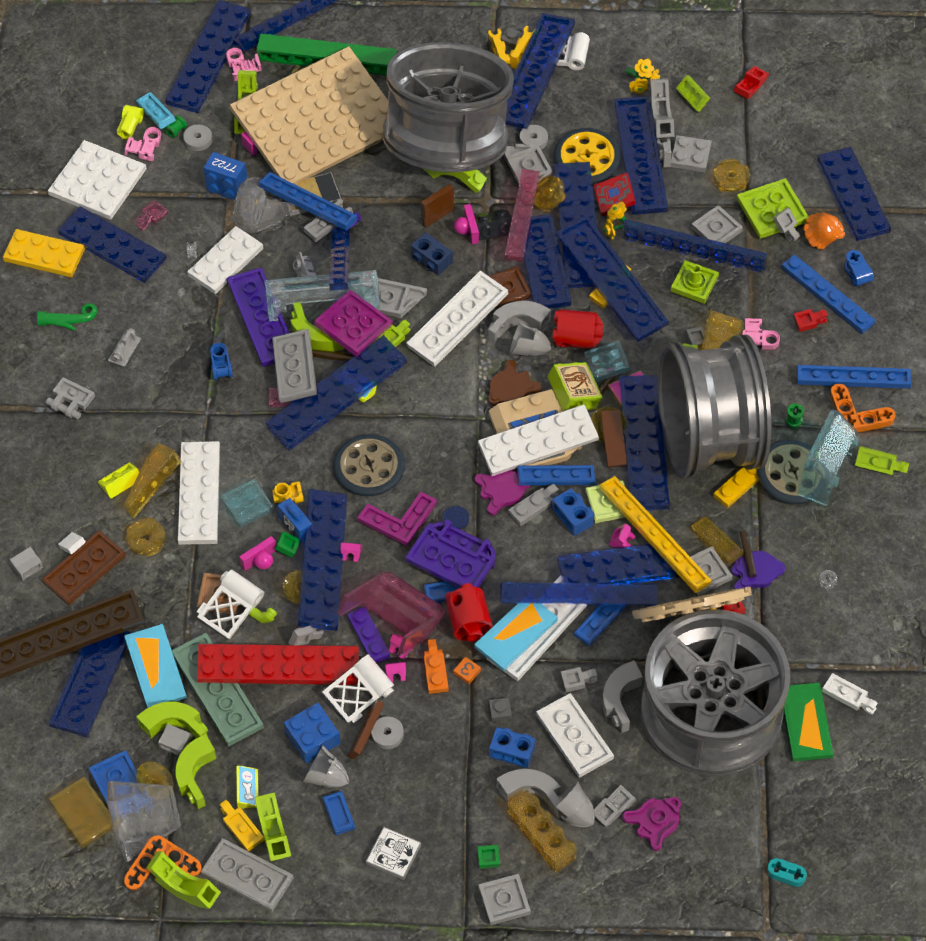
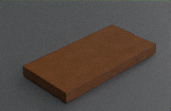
[41,530,126,606]

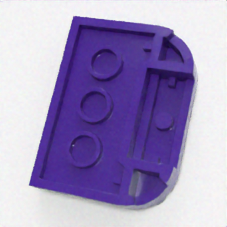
[405,520,496,588]

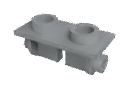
[293,252,319,292]
[108,328,141,367]

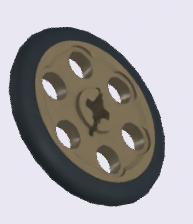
[333,434,405,496]
[757,439,828,504]

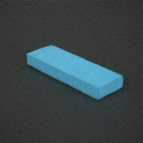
[136,92,176,129]

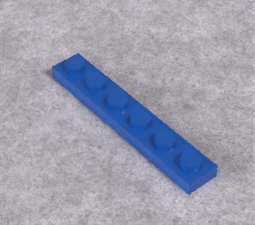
[259,172,357,231]
[781,254,875,334]
[797,365,911,389]

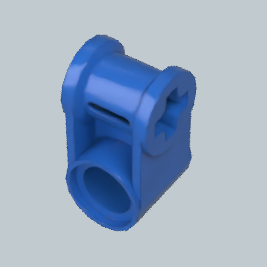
[844,250,874,287]
[210,343,233,380]

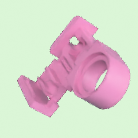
[227,48,261,81]
[125,127,161,161]
[742,318,780,350]

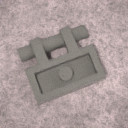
[46,377,95,419]

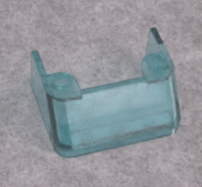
[798,409,860,506]

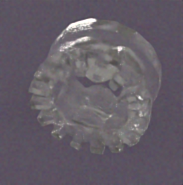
[187,242,197,259]
[819,570,837,590]

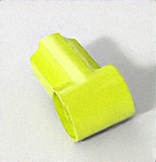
[117,105,144,140]

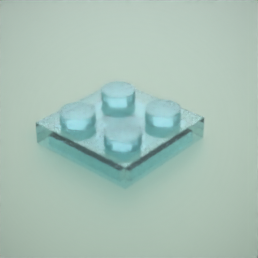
[584,340,630,382]
[221,479,274,528]

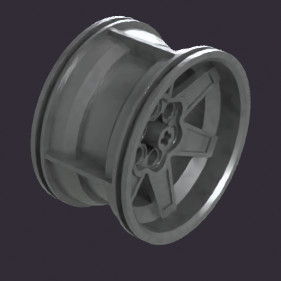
[383,42,514,172]
[657,334,771,478]
[641,609,790,776]

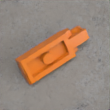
[424,639,449,694]

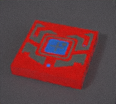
[594,173,636,216]

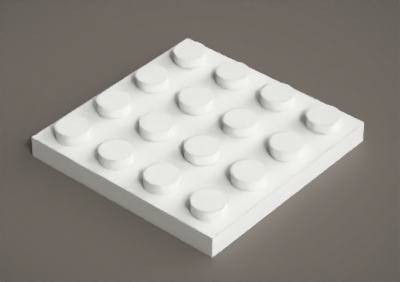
[48,140,147,220]

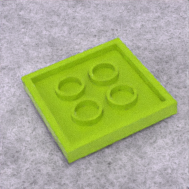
[737,178,809,239]

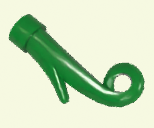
[37,303,98,331]

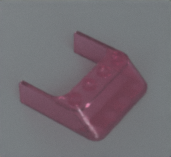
[337,572,446,656]

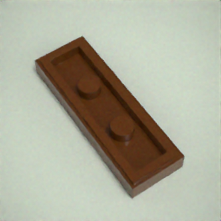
[601,410,627,468]
[347,700,384,759]

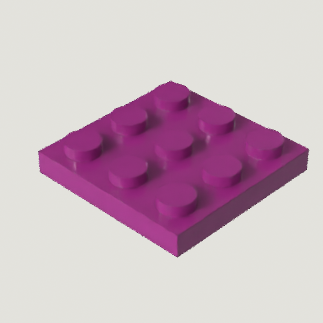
[314,290,393,357]

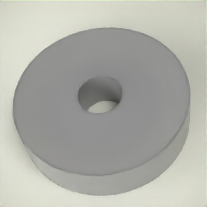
[184,124,212,151]
[520,125,548,150]
[371,717,404,749]

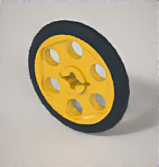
[554,128,621,184]

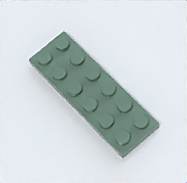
[172,633,264,747]

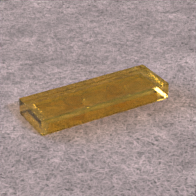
[691,516,744,565]

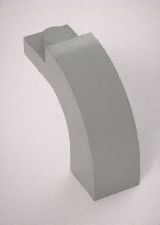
[650,78,675,138]
[488,301,551,344]
[603,660,643,733]
[496,769,564,819]

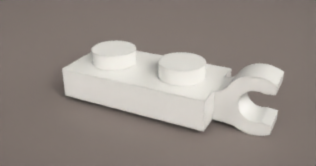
[822,673,877,715]

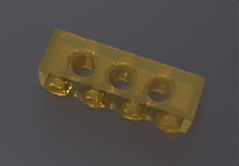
[507,790,577,873]

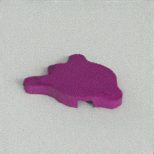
[475,470,531,516]
[622,797,681,851]

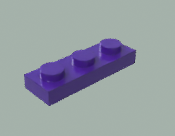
[347,607,390,663]

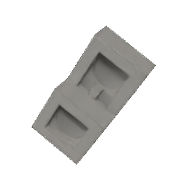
[594,785,636,827]

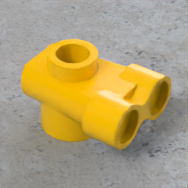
[272,481,304,504]

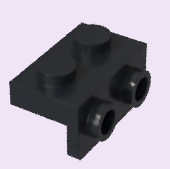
[474,209,514,241]

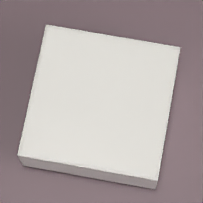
[58,532,85,554]

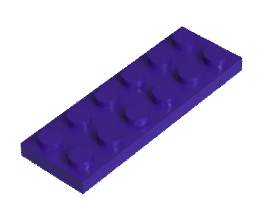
[227,267,289,367]

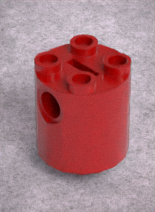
[553,309,603,349]
[445,583,493,642]

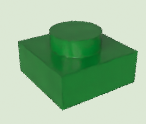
[275,531,300,558]
[477,845,500,869]

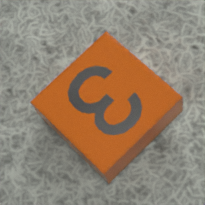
[453,657,481,684]

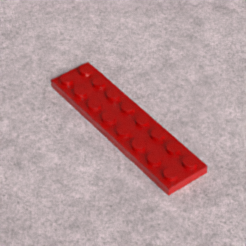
[198,644,359,685]

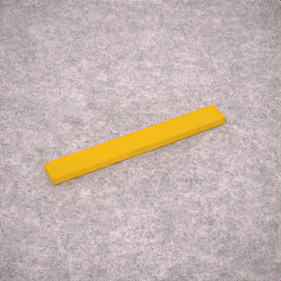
[599,476,712,593]

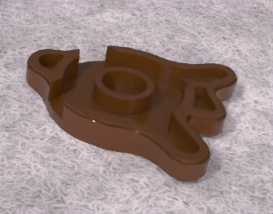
[488,360,541,406]

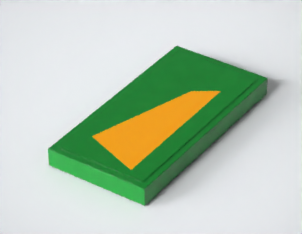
[784,683,833,762]

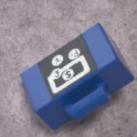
[278,498,312,543]

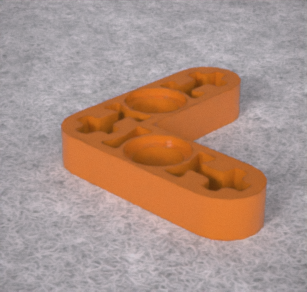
[830,384,896,434]
[124,835,201,890]

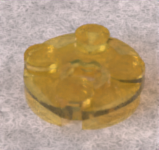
[714,159,750,192]
[533,175,566,212]
[126,517,166,556]

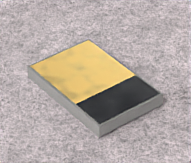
[284,172,341,216]

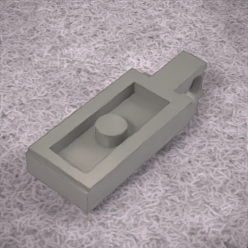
[508,484,559,526]

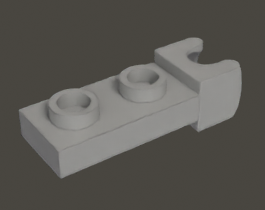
[304,199,353,242]

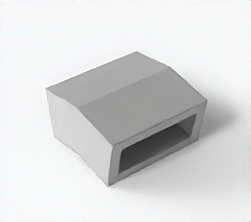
[9,546,43,580]
[158,724,193,756]

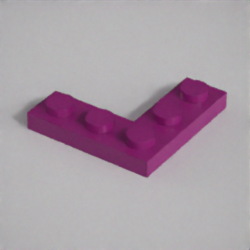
[357,491,437,547]

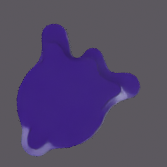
[730,549,785,589]

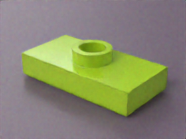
[676,75,710,112]

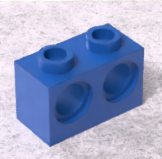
[552,488,594,536]
[489,727,536,768]

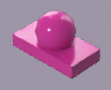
[454,204,479,244]
[240,536,277,571]

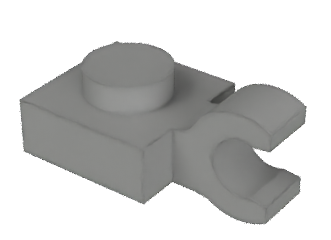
[657,139,672,167]
[772,208,800,241]
[289,623,324,646]
[561,667,598,692]

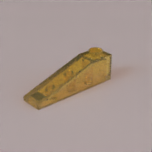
[124,443,182,518]

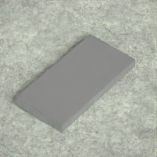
[272,329,317,403]
[200,838,294,912]

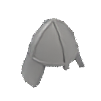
[509,322,551,356]
[303,746,350,788]
[556,781,595,827]

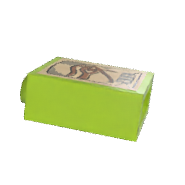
[547,362,603,412]

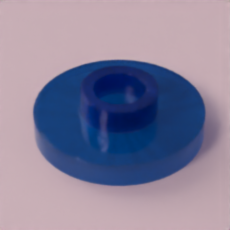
[443,506,469,529]

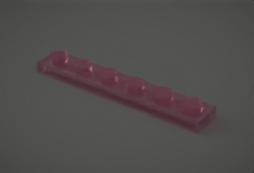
[505,169,540,262]

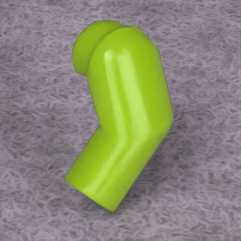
[249,607,277,624]

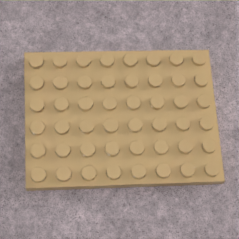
[230,47,388,184]

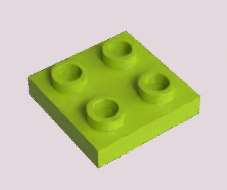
[671,260,719,304]

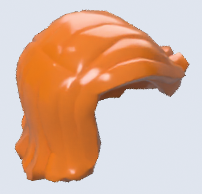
[804,213,845,250]

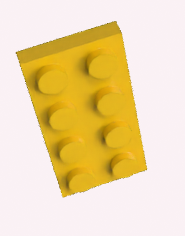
[3,229,85,277]

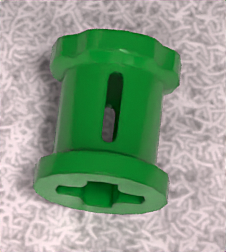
[164,115,187,139]
[785,403,804,428]

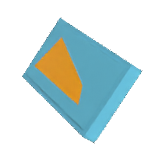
[474,594,558,672]
[125,624,187,708]

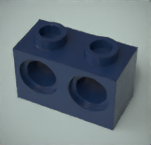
[411,232,453,275]

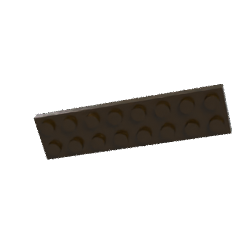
[0,589,145,679]

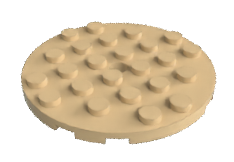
[632,587,752,622]

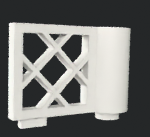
[533,32,590,70]
[197,570,264,640]
[322,654,394,724]

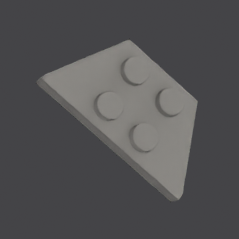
[503,144,552,198]
[358,274,427,318]

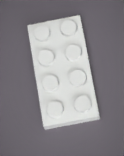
[187,226,264,294]
[536,693,614,778]

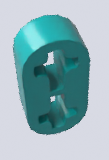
[767,858,807,887]

